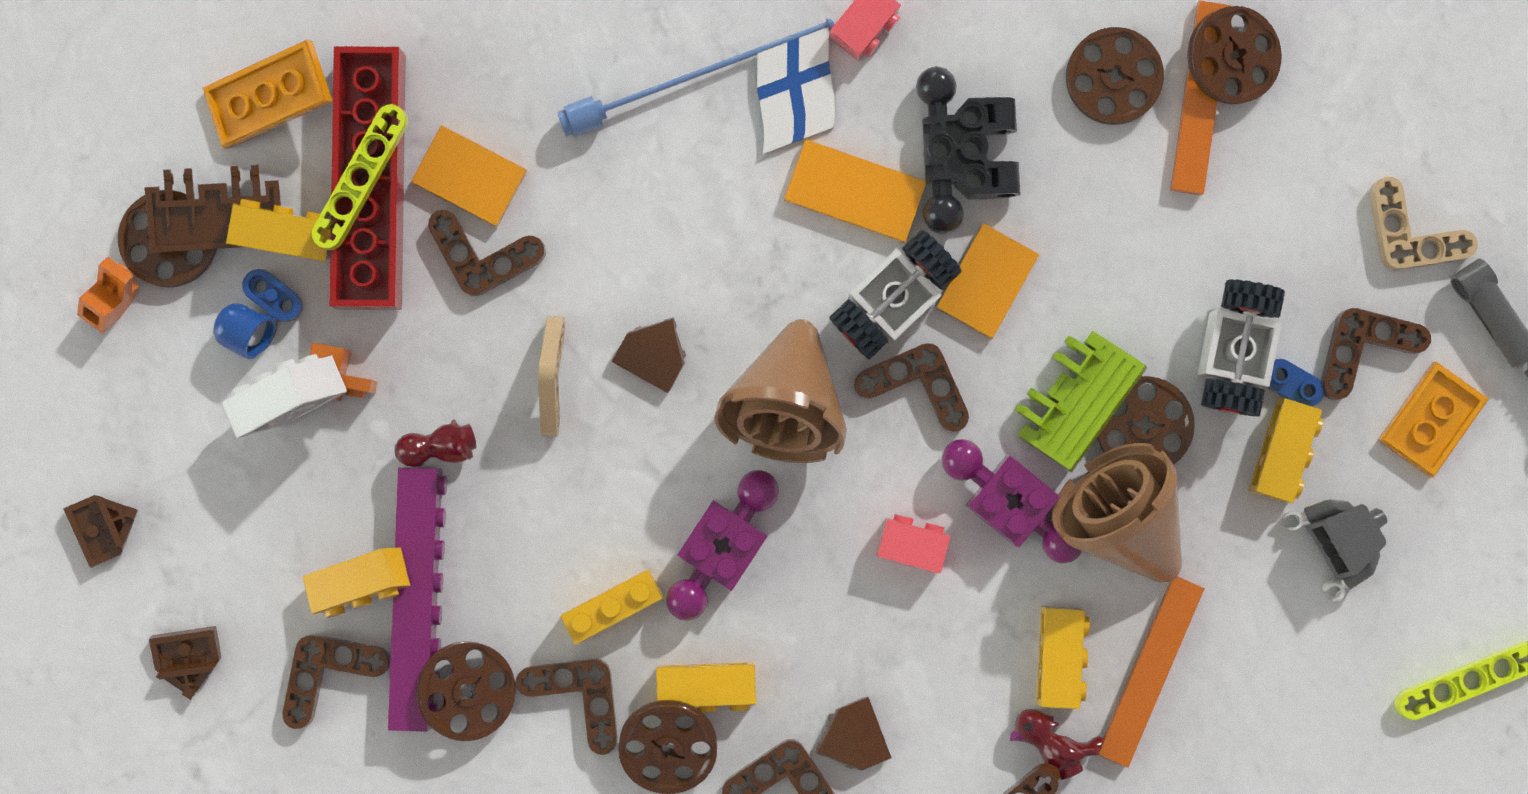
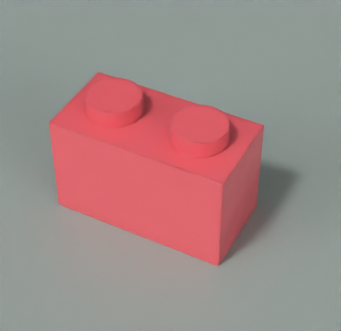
[829,0,901,61]
[876,514,951,574]

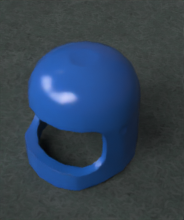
[213,303,277,360]

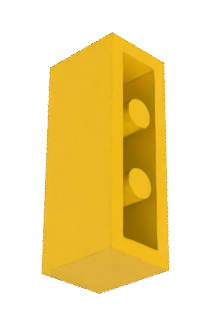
[226,199,331,262]
[1248,398,1323,503]
[302,548,410,618]
[560,568,664,645]
[1036,606,1090,709]
[656,662,756,712]

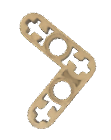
[1370,177,1478,270]
[538,316,565,437]

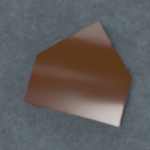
[612,317,686,393]
[63,495,138,568]
[149,626,221,700]
[815,697,892,770]

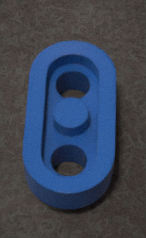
[242,269,303,322]
[1266,359,1324,407]

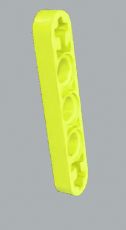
[312,104,408,250]
[1394,641,1528,720]

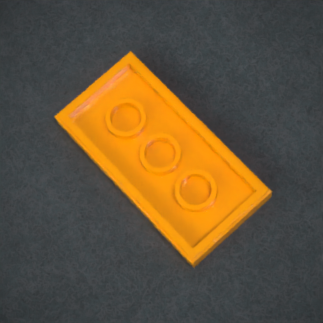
[203,40,333,148]
[784,139,926,243]

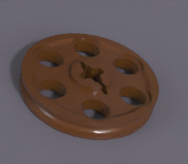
[1187,6,1282,105]
[1066,27,1164,125]
[118,190,217,287]
[1097,376,1195,465]
[416,641,516,741]
[618,700,717,794]

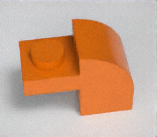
[77,257,140,334]
[310,343,377,401]

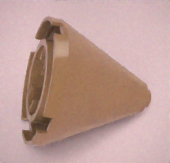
[714,319,847,463]
[1052,443,1182,583]

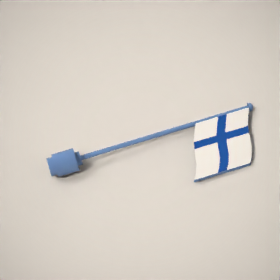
[557,18,835,155]

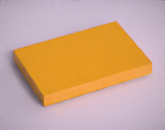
[411,125,527,227]
[936,223,1040,339]
[1378,362,1489,478]

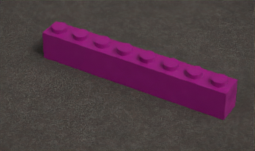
[388,468,447,732]

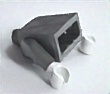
[1283,499,1387,601]

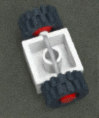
[829,230,962,360]
[1197,279,1285,417]

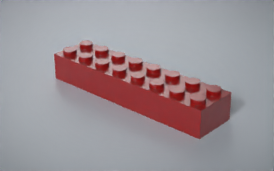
[329,46,406,310]

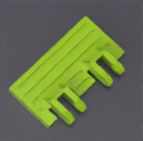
[1015,331,1147,473]

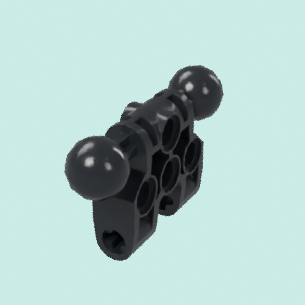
[916,66,1021,234]

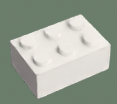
[222,354,347,438]

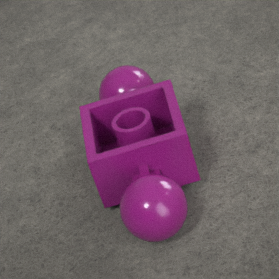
[941,439,1082,564]
[666,470,779,621]

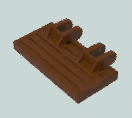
[144,165,281,253]

